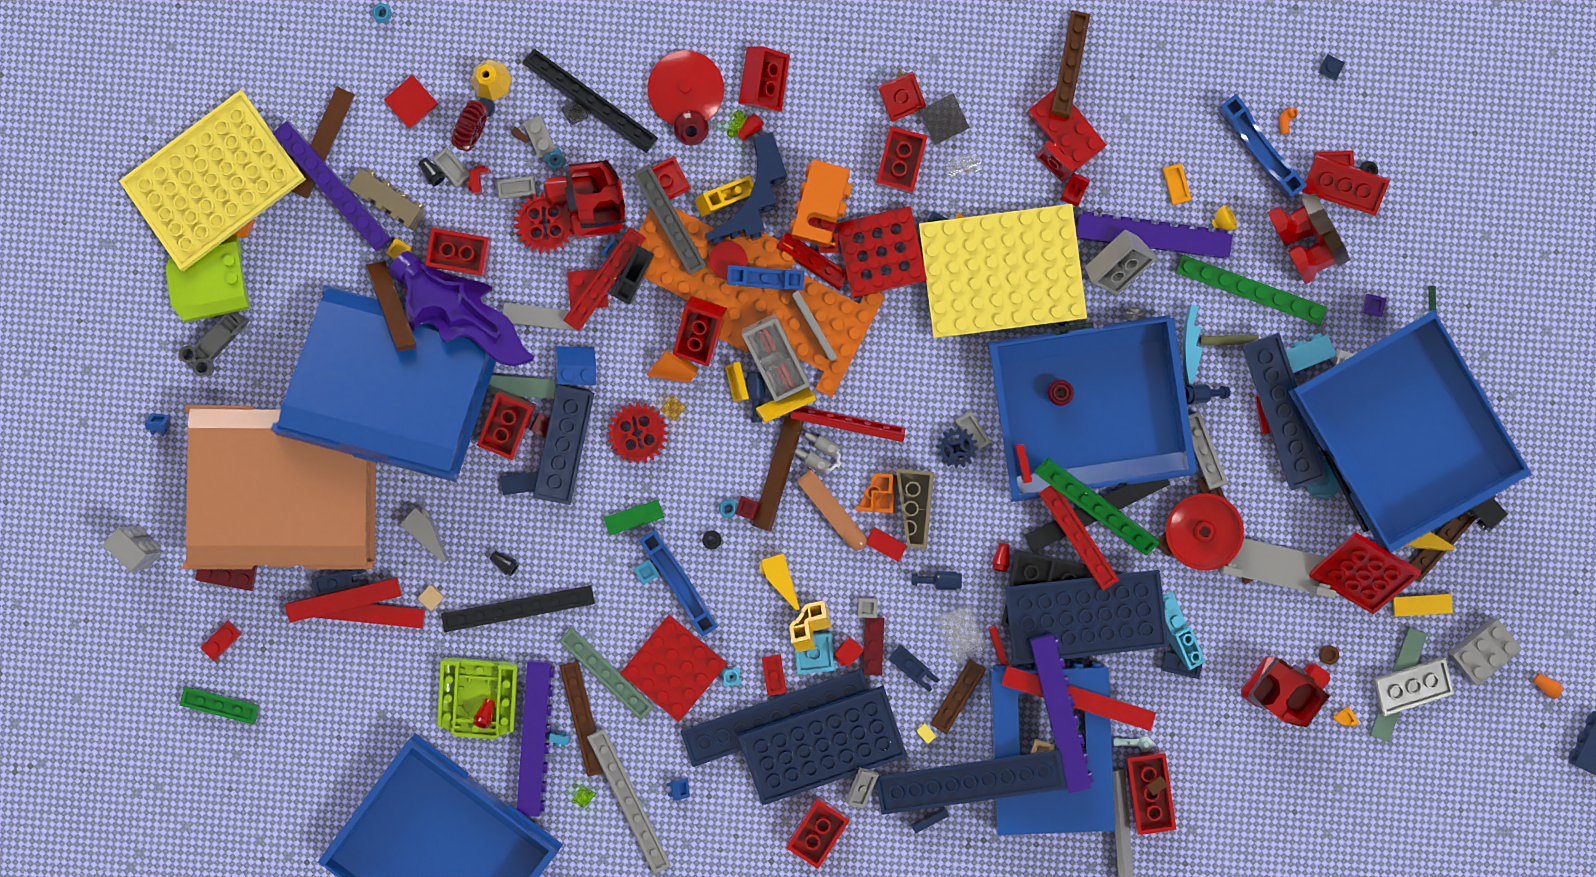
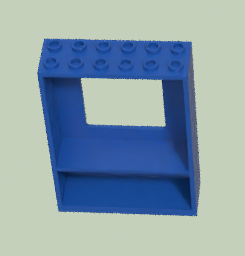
[989,661,1115,835]

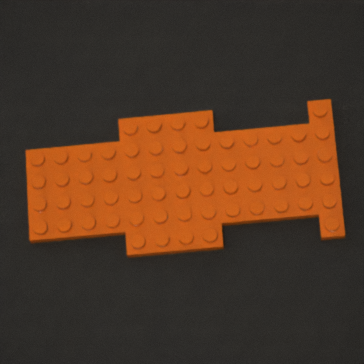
[625,207,885,397]

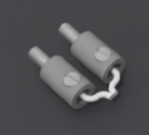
[795,431,841,475]

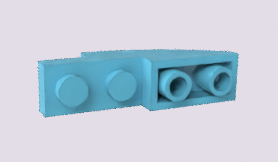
[1163,591,1206,670]

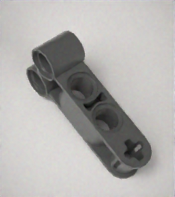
[178,312,249,377]

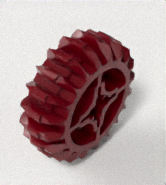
[451,100,489,152]

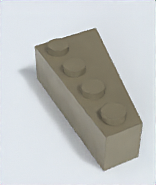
[348,168,428,231]
[896,468,934,549]

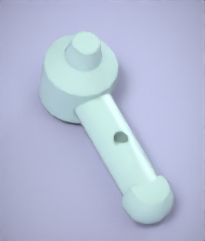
[1112,736,1153,751]

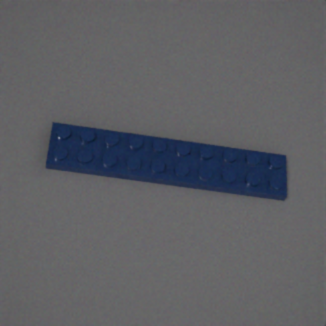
[680,668,869,767]
[876,749,1068,815]

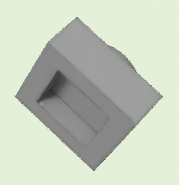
[858,598,878,618]

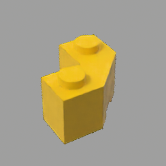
[789,600,832,653]

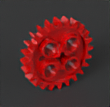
[514,192,574,255]
[607,402,669,464]

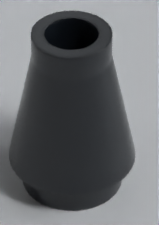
[418,158,445,187]
[489,551,519,576]

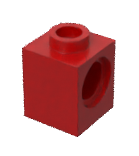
[834,635,864,667]

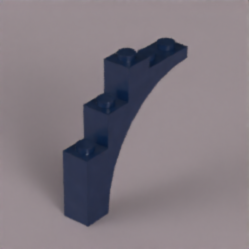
[705,132,787,245]

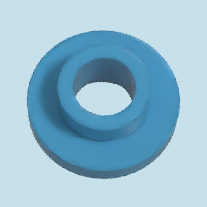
[372,3,392,23]
[719,499,738,518]

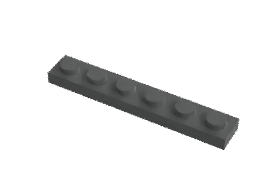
[633,164,706,275]

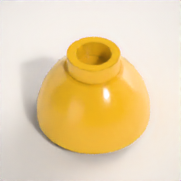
[1212,205,1237,231]

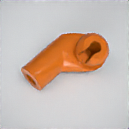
[1278,107,1298,134]

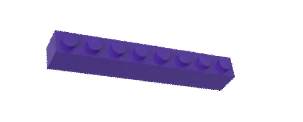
[272,121,393,251]
[1076,212,1233,259]
[1029,633,1094,794]
[517,660,555,817]

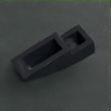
[612,245,655,305]

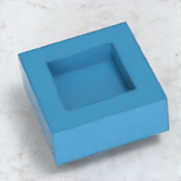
[633,559,660,585]
[549,731,571,747]

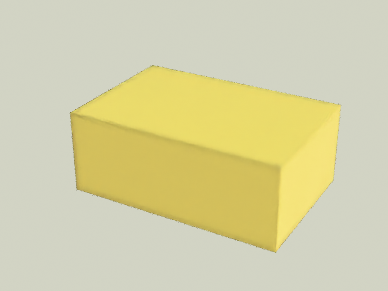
[916,723,936,744]

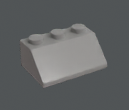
[1085,230,1158,295]

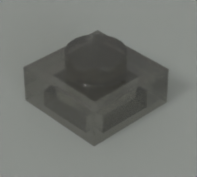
[561,101,589,126]

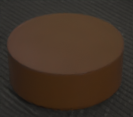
[1319,645,1339,665]

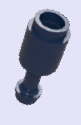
[745,372,765,423]
[1185,384,1231,404]
[911,571,962,591]

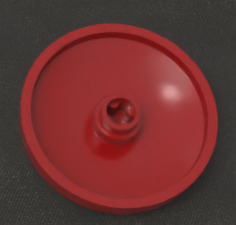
[648,50,724,128]
[1166,493,1244,571]

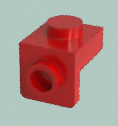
[467,165,491,195]
[1060,173,1090,207]

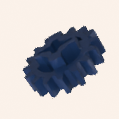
[936,427,978,469]

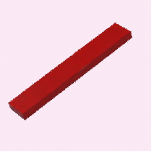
[563,227,646,332]
[790,406,906,442]
[1038,485,1119,590]
[284,577,402,623]
[314,604,425,629]

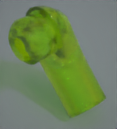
[727,110,746,138]

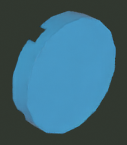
[1305,460,1341,499]

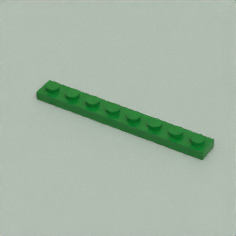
[1175,255,1327,325]
[1035,457,1159,556]

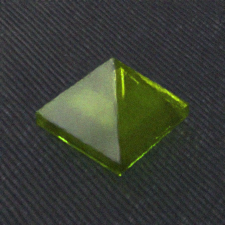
[572,787,596,808]

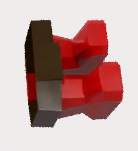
[1267,193,1350,285]
[1241,656,1330,728]

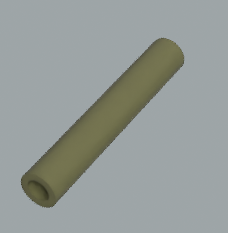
[1200,335,1259,346]

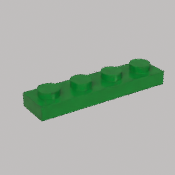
[179,686,260,725]

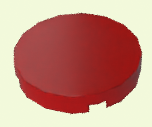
[709,241,748,279]

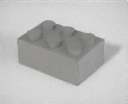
[102,526,163,572]
[1447,617,1523,686]

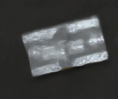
[943,150,983,181]

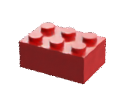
[875,126,928,194]
[425,227,492,277]
[672,296,727,367]
[476,390,537,460]
[786,796,850,869]

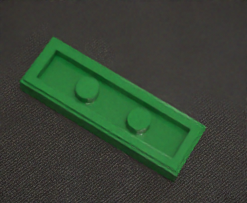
[604,499,664,535]

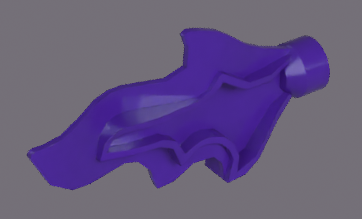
[389,251,534,367]

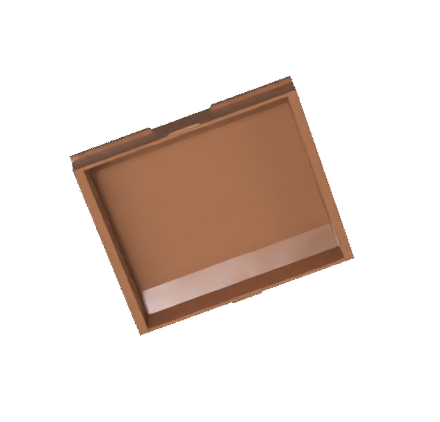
[182,405,376,569]

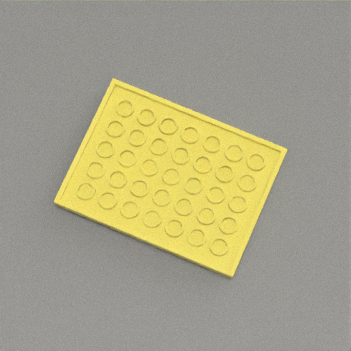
[119,90,306,271]
[919,204,1087,339]

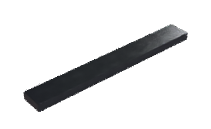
[523,48,658,153]
[1024,479,1170,553]
[441,585,595,632]

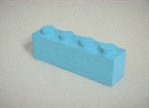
[1284,333,1336,373]

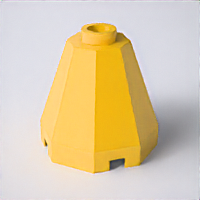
[470,59,512,102]

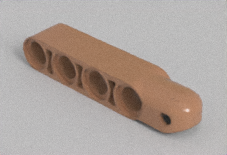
[796,469,867,550]

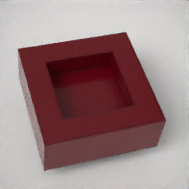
[529,413,549,438]
[735,496,761,520]

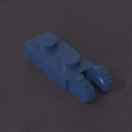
[312,569,369,596]
[888,644,940,692]

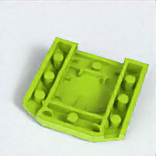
[165,235,251,323]
[437,658,518,739]

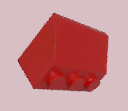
[738,46,790,112]

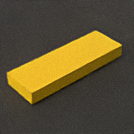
[756,387,816,423]
[1392,593,1453,617]

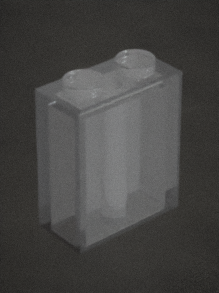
[935,604,988,663]

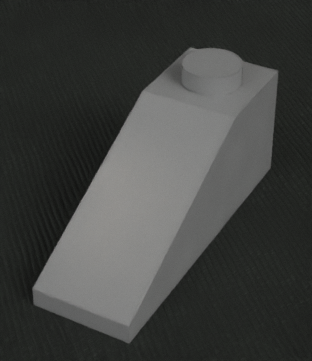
[400,507,449,563]

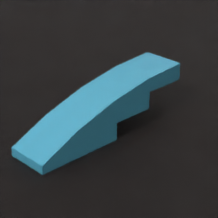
[1182,304,1203,385]

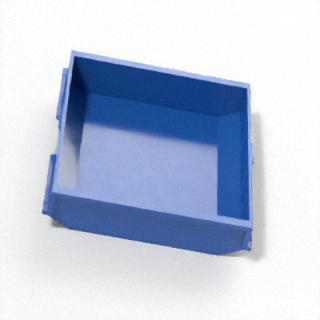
[271,285,497,483]
[1289,309,1532,553]
[987,315,1197,502]
[318,733,563,877]

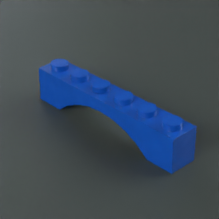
[1217,93,1307,200]
[639,529,719,637]

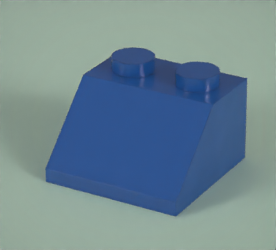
[554,346,596,386]

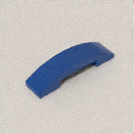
[727,265,805,290]

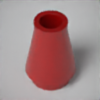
[737,113,765,141]
[991,543,1010,572]
[473,699,495,729]

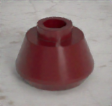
[1047,380,1074,406]

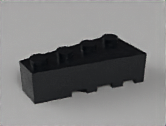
[1464,497,1508,533]

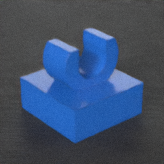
[145,413,171,436]
[667,778,690,801]

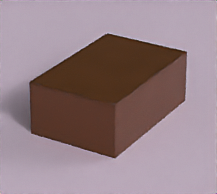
[511,127,530,144]
[1146,775,1168,795]

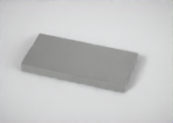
[1372,657,1454,716]

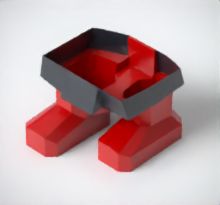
[543,160,626,239]

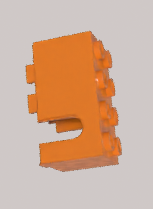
[789,159,852,248]

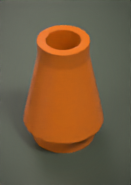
[1533,673,1564,700]

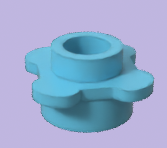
[721,667,742,687]

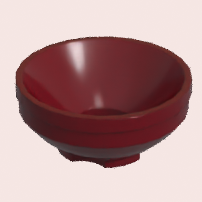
[674,110,709,146]

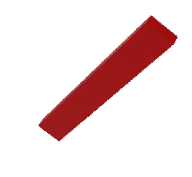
[1001,666,1156,731]

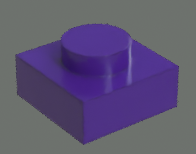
[1362,294,1387,317]

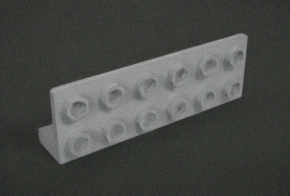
[1217,538,1336,598]

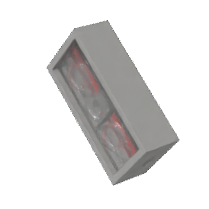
[742,313,810,402]

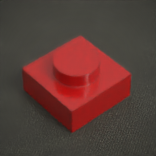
[819,233,838,253]

